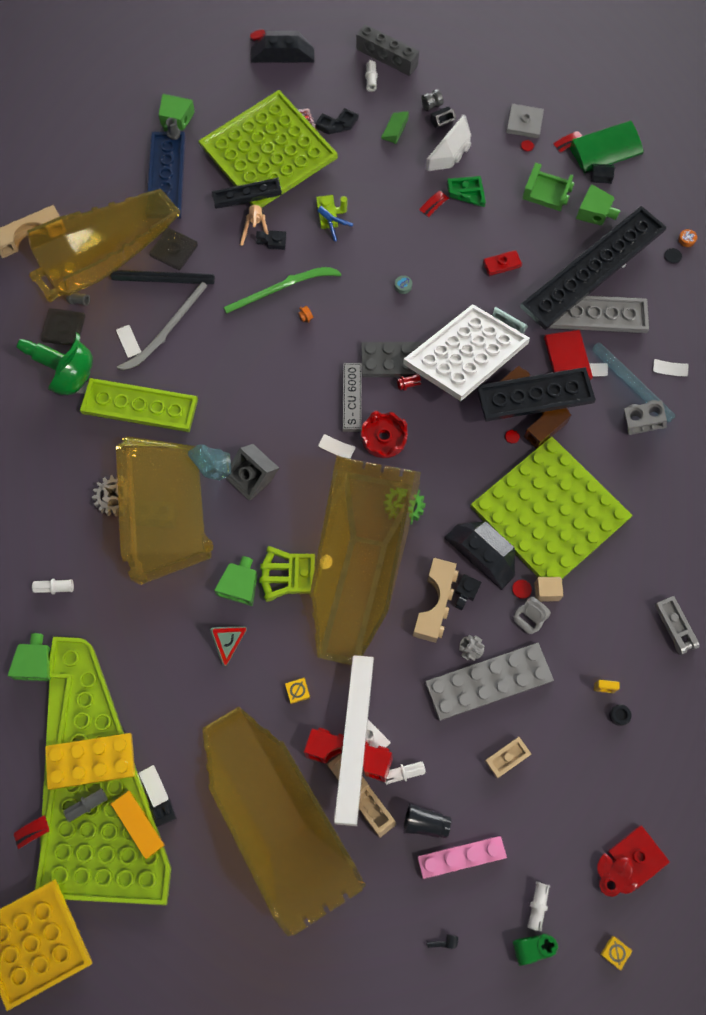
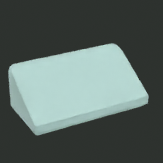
[492,307,528,334]

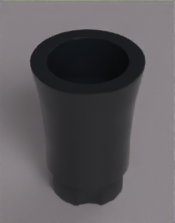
[403,803,451,838]

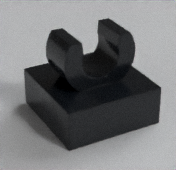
[149,798,177,827]

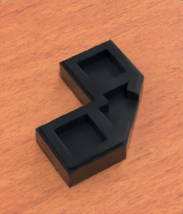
[314,108,359,135]

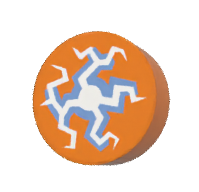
[678,229,697,247]

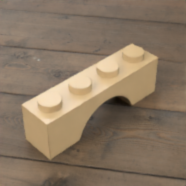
[0,205,66,258]
[413,558,459,643]

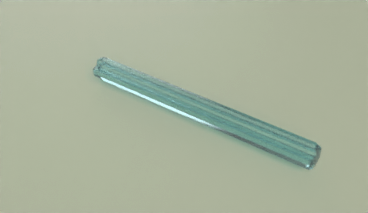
[592,343,676,423]

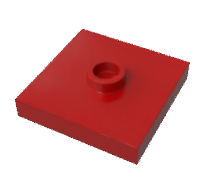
[608,825,670,889]

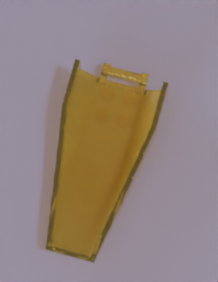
[27,189,180,302]

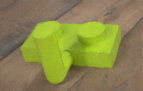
[316,195,347,229]

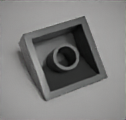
[224,444,279,501]

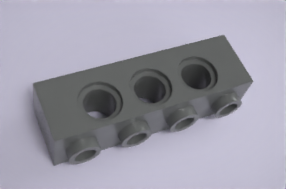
[356,24,419,76]

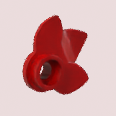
[597,854,639,897]

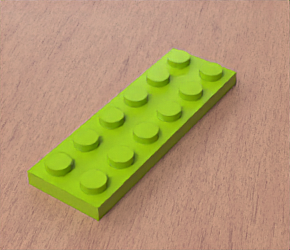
[80,378,198,432]

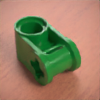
[512,934,558,966]

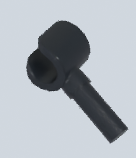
[427,934,459,949]

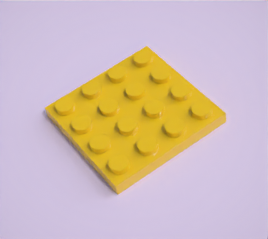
[0,879,92,1011]

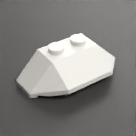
[426,115,471,171]

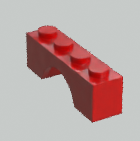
[304,728,393,783]

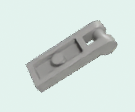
[654,596,699,655]

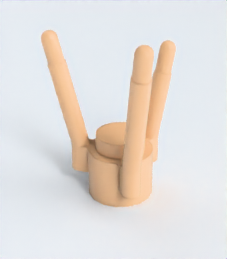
[240,205,269,246]

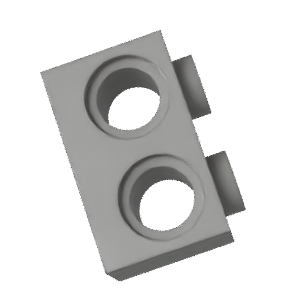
[624,400,667,435]

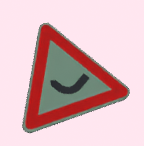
[210,626,247,666]

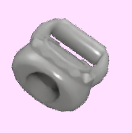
[514,597,551,634]

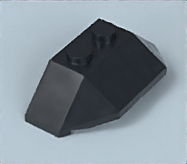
[251,31,314,63]
[445,521,515,590]

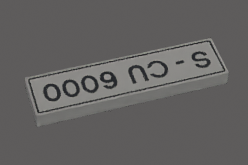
[343,363,361,432]

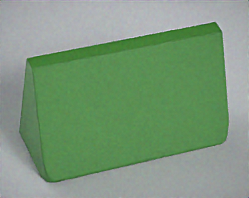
[381,111,409,144]

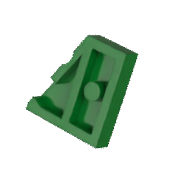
[447,176,486,207]

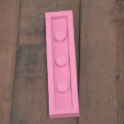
[417,836,507,879]

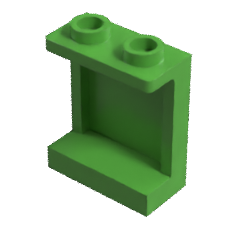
[522,162,575,211]

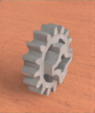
[92,475,136,517]

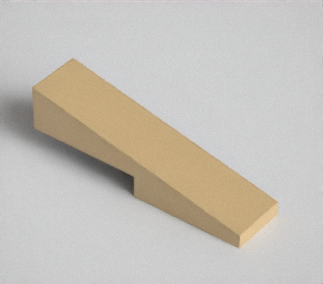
[327,754,396,838]

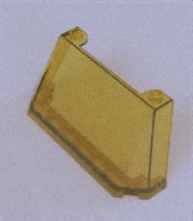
[116,436,213,585]

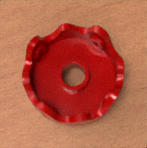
[361,411,408,458]

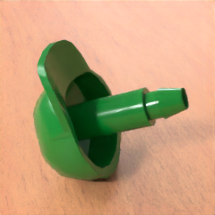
[16,332,93,395]

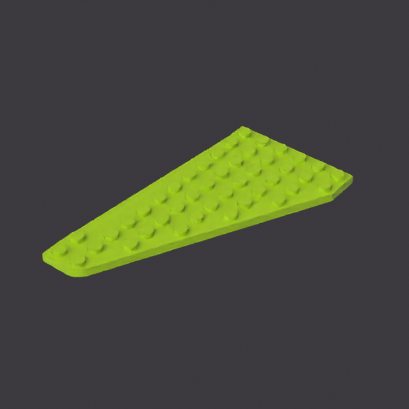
[35,637,171,905]

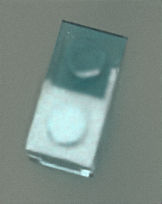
[188,444,231,481]

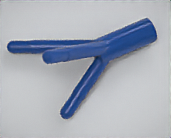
[317,206,353,242]

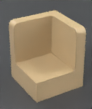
[534,577,563,602]

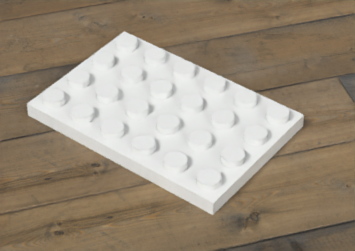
[403,304,530,401]

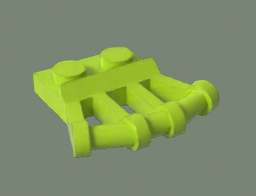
[259,546,315,602]

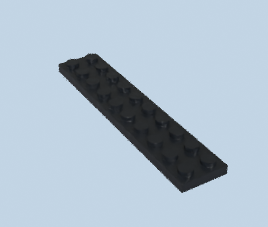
[520,206,667,330]

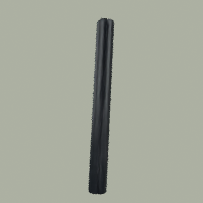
[110,270,215,284]

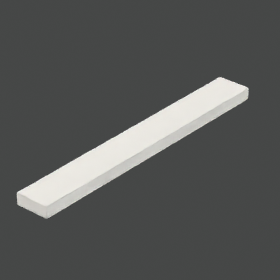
[334,656,374,826]

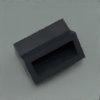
[430,106,456,128]
[591,163,615,184]

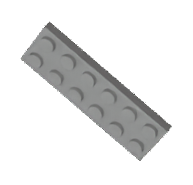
[541,296,649,333]
[425,643,554,721]

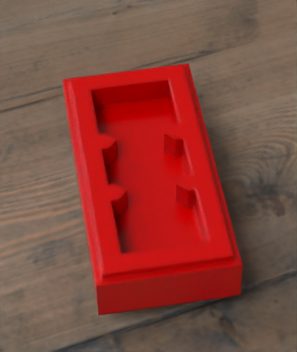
[483,250,522,276]

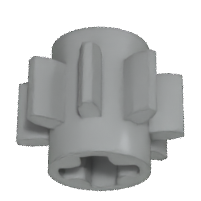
[459,635,485,661]

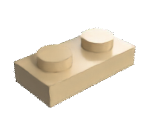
[485,737,531,778]

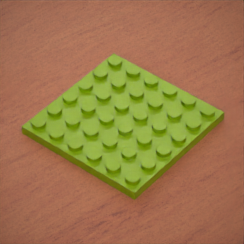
[199,90,338,208]
[470,437,633,579]

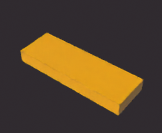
[111,791,165,859]

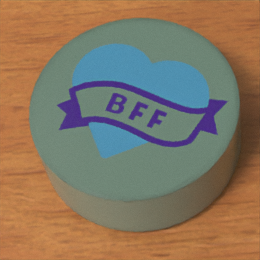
[395,276,412,294]

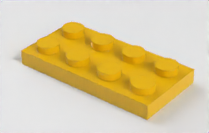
[45,733,135,790]

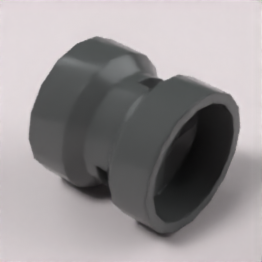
[421,89,443,111]

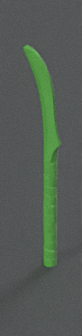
[224,267,341,314]

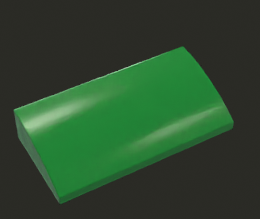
[570,120,644,173]

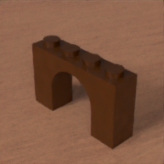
[501,366,571,449]

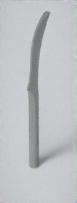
[117,282,207,370]

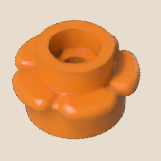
[298,306,314,323]

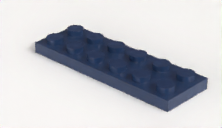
[146,132,186,219]

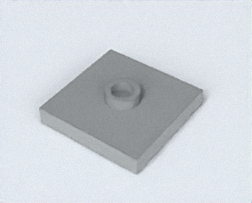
[506,104,544,139]

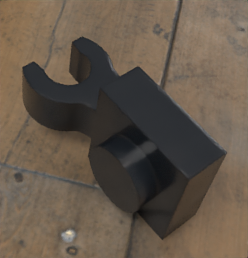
[256,230,286,250]
[455,574,482,610]

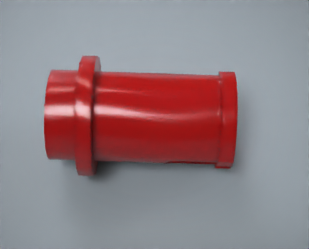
[397,374,421,391]

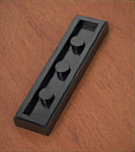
[212,178,282,209]

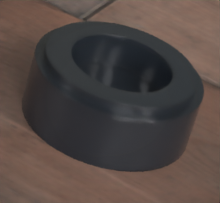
[609,704,632,726]

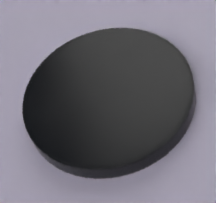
[664,248,682,264]

